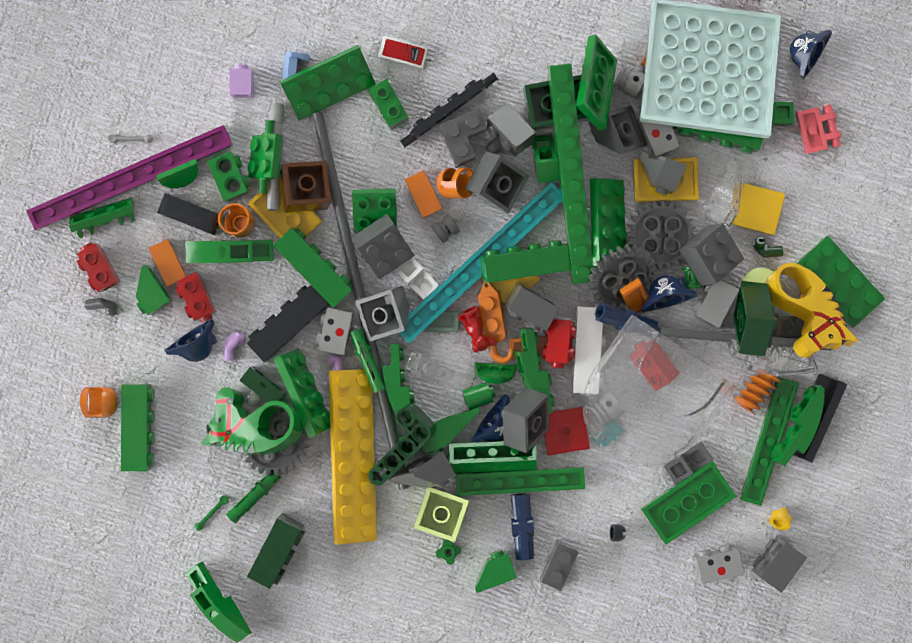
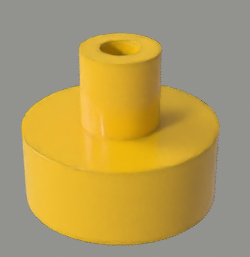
[769,507,793,530]

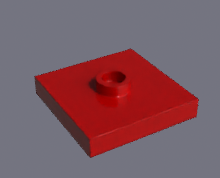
[544,406,590,456]

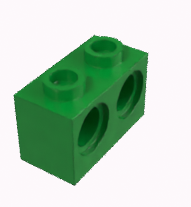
[368,79,409,130]
[207,151,251,203]

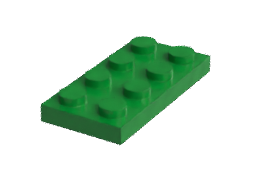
[576,34,617,131]
[280,45,376,120]
[590,178,626,266]
[796,235,885,328]
[273,348,330,438]
[640,461,737,545]

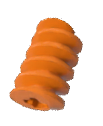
[734,368,781,415]

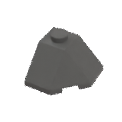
[638,153,687,196]

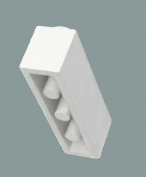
[572,306,606,394]

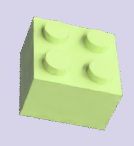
[414,487,470,542]

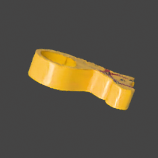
[766,263,858,358]

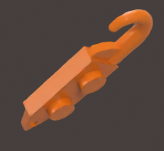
[477,282,514,364]

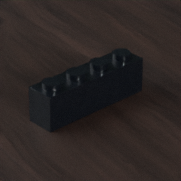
[247,285,330,362]

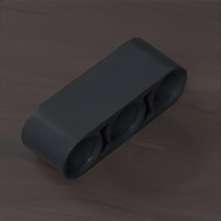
[157,193,219,235]

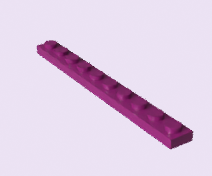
[26,125,233,231]

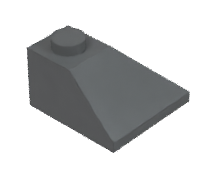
[588,106,647,154]
[355,286,409,342]
[389,452,455,488]

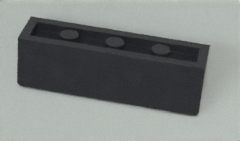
[793,374,848,463]

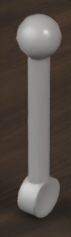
[771,125,800,134]
[108,134,153,143]

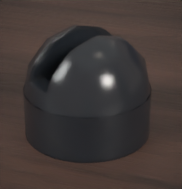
[610,524,626,542]

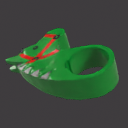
[200,387,304,455]

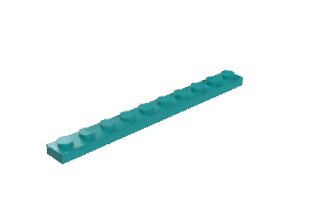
[399,182,562,344]

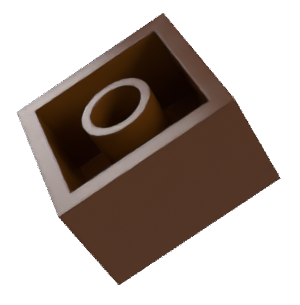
[280,161,331,212]

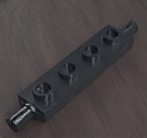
[400,72,498,148]

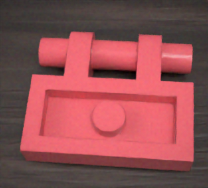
[795,104,841,155]

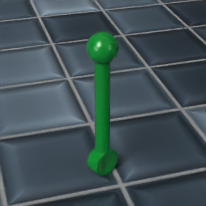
[194,496,228,531]

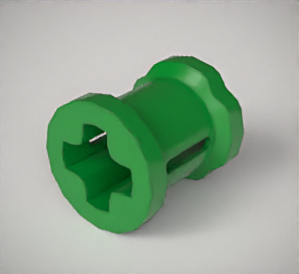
[682,267,703,289]

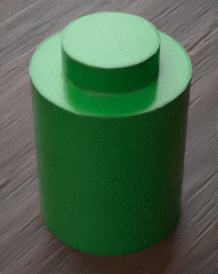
[462,382,496,410]

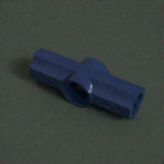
[594,303,659,339]
[511,493,534,561]

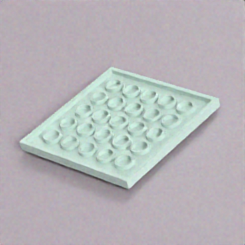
[639,0,781,139]

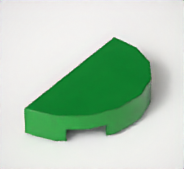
[156,159,199,189]
[474,362,517,384]

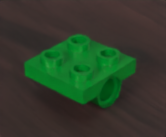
[352,189,397,232]

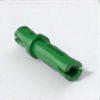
[349,329,386,393]
[226,471,282,524]

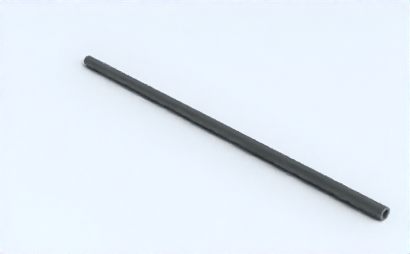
[312,112,410,490]

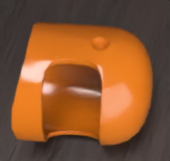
[436,167,473,199]
[218,203,255,238]
[80,387,118,418]

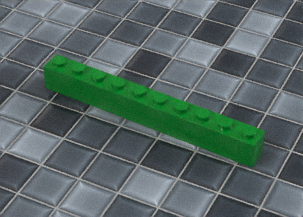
[547,63,593,284]

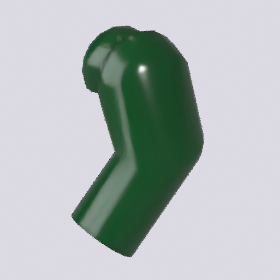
[753,237,783,258]

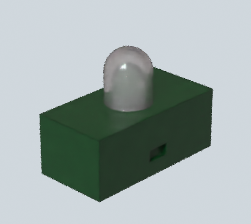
[239,366,286,407]

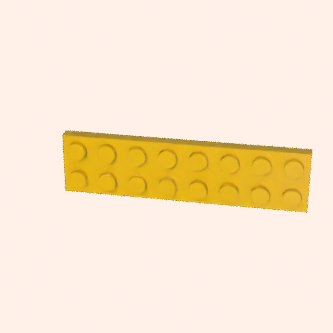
[329,369,377,545]

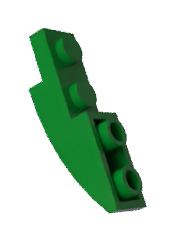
[185,239,274,263]
[514,327,554,413]
[383,343,414,420]
[771,384,824,466]
[185,561,252,643]

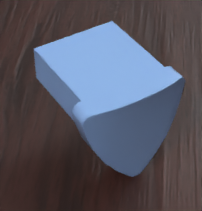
[282,51,310,80]

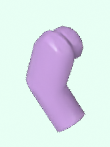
[223,332,245,361]
[326,353,343,384]

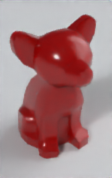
[457,305,497,353]

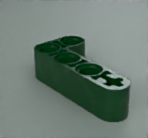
[368,403,436,486]

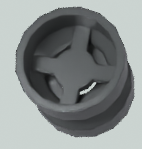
[431,214,460,243]

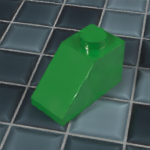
[532,134,559,183]
[136,265,173,315]
[475,549,517,593]

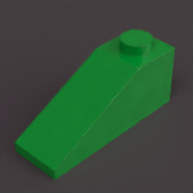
[420,407,480,454]

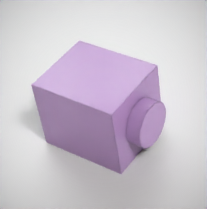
[229,65,254,98]

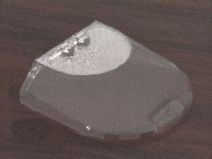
[583,315,736,467]

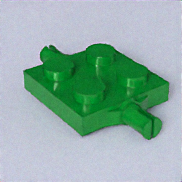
[248,120,283,194]

